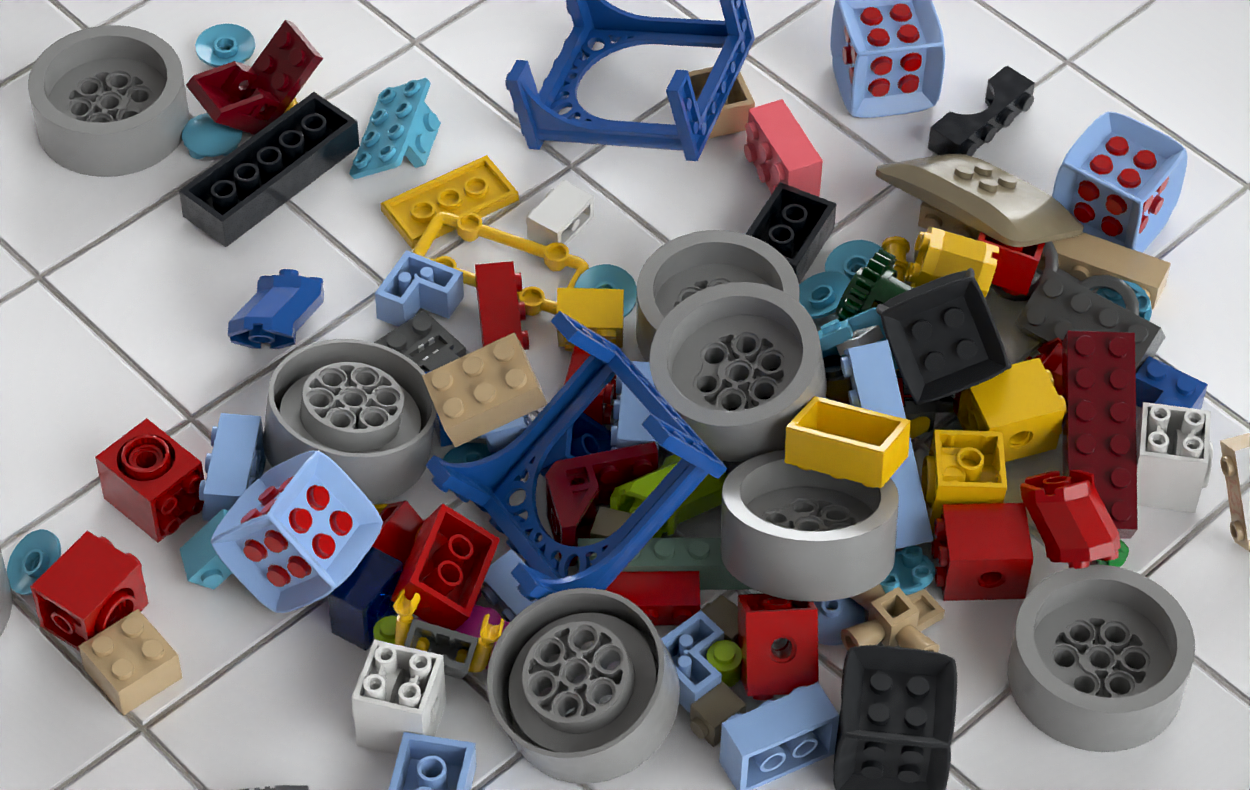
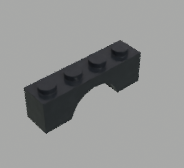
[928,65,1035,156]

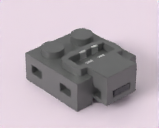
[374,310,466,372]

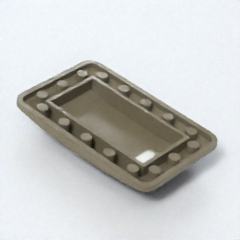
[875,154,1084,247]

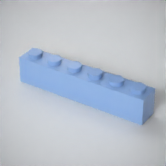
[840,340,934,549]

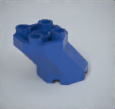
[228,269,324,349]

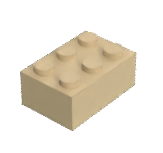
[422,333,548,447]

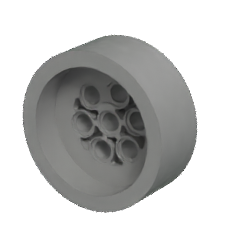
[28,25,189,177]
[636,230,800,364]
[649,282,827,462]
[263,339,437,504]
[720,450,899,602]
[1008,565,1195,752]
[487,588,680,784]

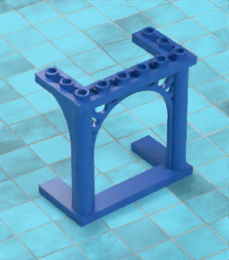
[505,0,755,161]
[425,311,727,602]

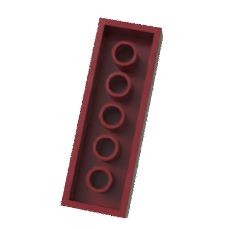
[1062,330,1138,539]

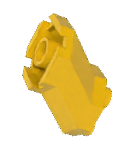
[905,227,999,298]

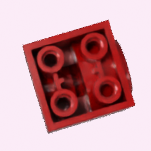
[95,418,205,543]
[931,503,1034,601]
[30,530,149,652]
[737,593,819,700]

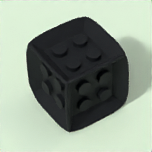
[876,268,1012,405]
[833,645,957,790]

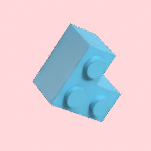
[180,509,232,590]

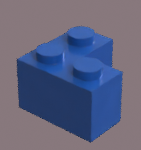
[1136,356,1208,410]

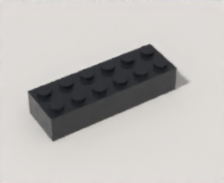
[179,92,360,247]

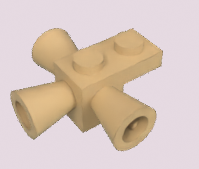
[841,584,945,653]

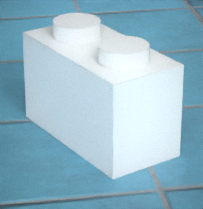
[526,180,594,246]

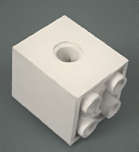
[1136,402,1213,513]
[351,640,446,755]

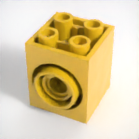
[957,358,1067,462]
[921,429,1007,533]

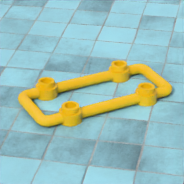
[412,212,589,316]

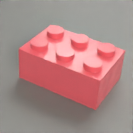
[744,99,823,197]

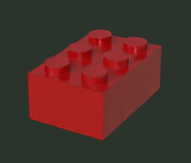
[390,503,500,631]

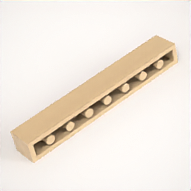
[918,202,1171,310]

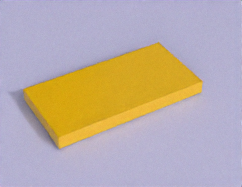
[380,155,519,250]

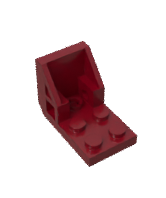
[186,20,323,135]
[545,441,658,567]

